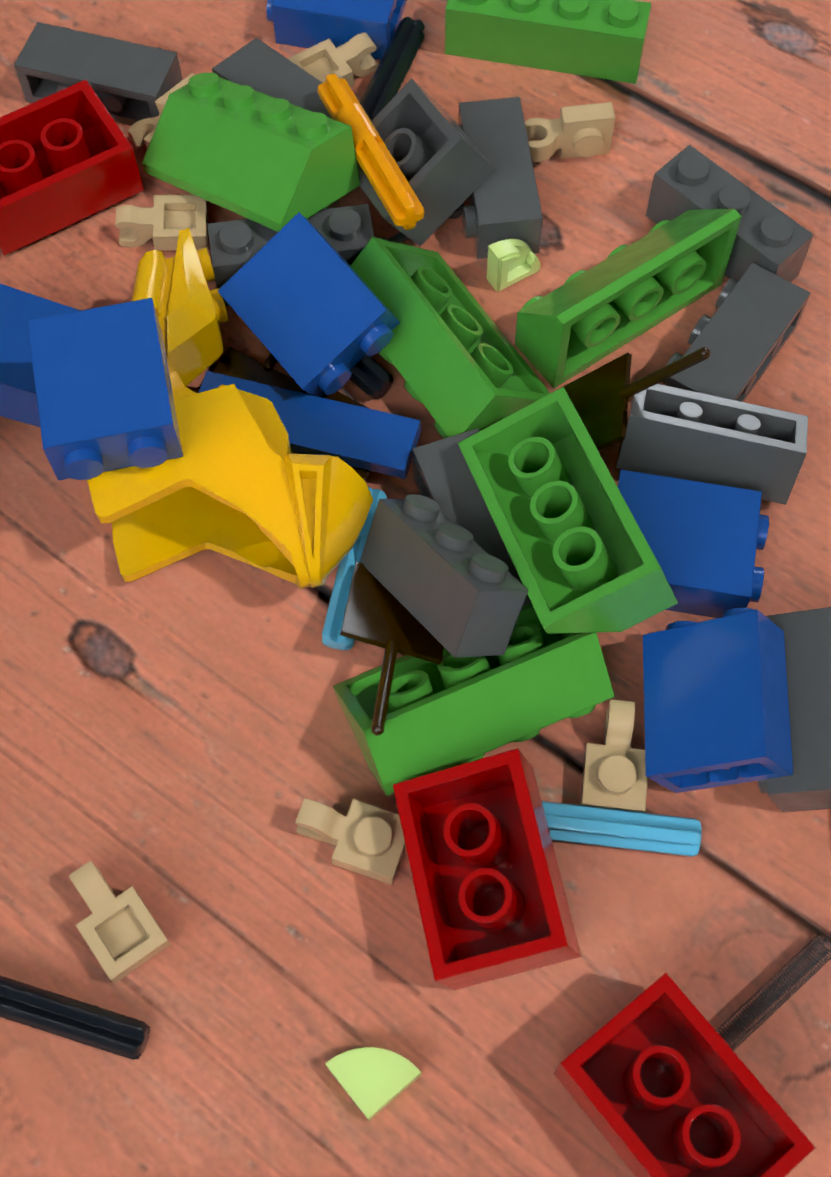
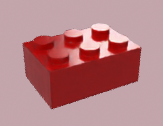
[0,79,144,256]
[393,748,582,990]
[554,973,816,1177]

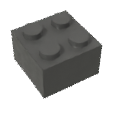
[356,78,495,246]

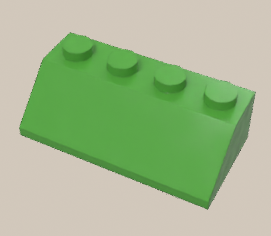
[445,0,652,84]
[142,72,360,232]
[515,209,742,388]
[351,237,550,439]
[458,387,678,634]
[333,603,615,796]

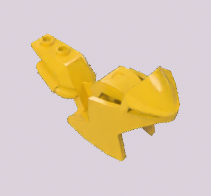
[87,228,373,589]

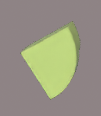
[486,239,540,292]
[325,1047,421,1121]

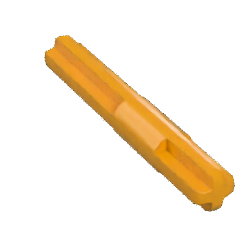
[317,73,425,230]

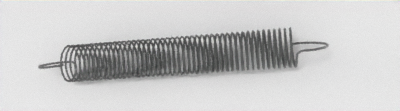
[716,934,831,1051]

